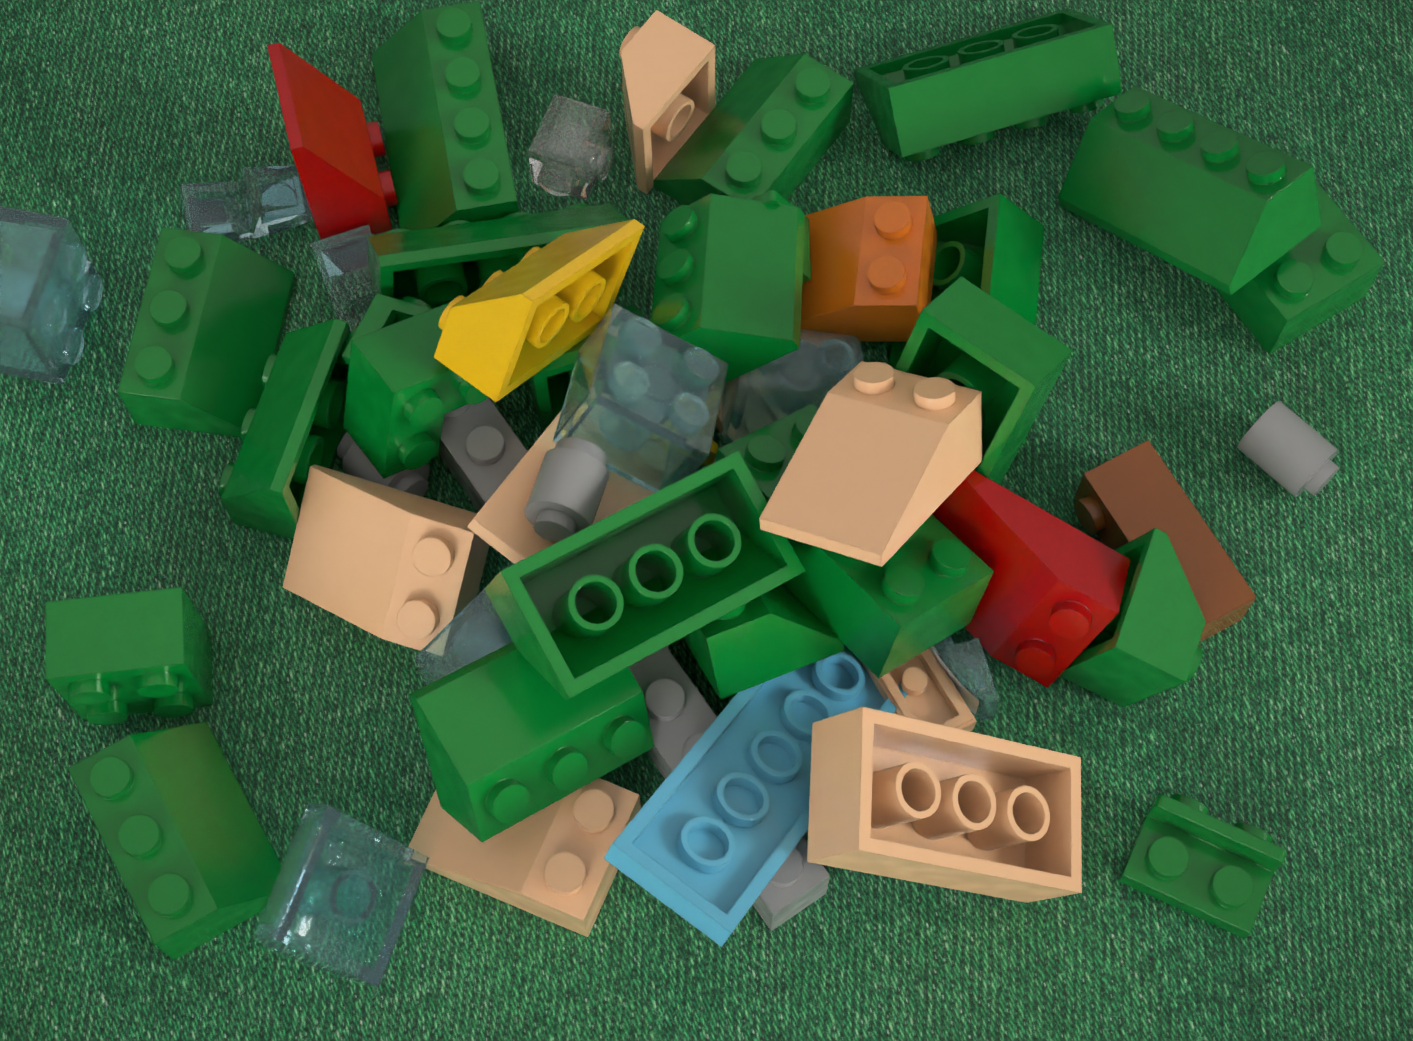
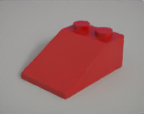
[267,43,398,246]
[932,470,1130,688]

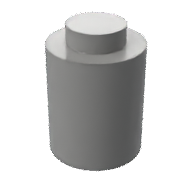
[1237,401,1340,497]

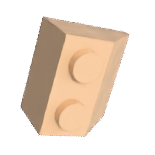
[619,10,715,194]

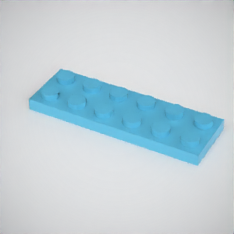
[604,644,907,947]

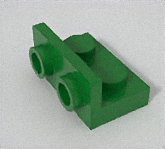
[1118,794,1287,939]

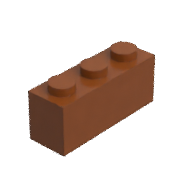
[1074,440,1257,643]

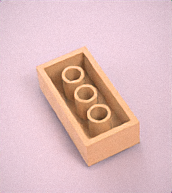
[807,707,1082,903]

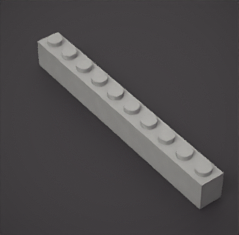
[439,398,830,931]

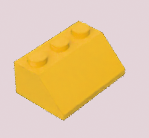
[434,219,645,402]

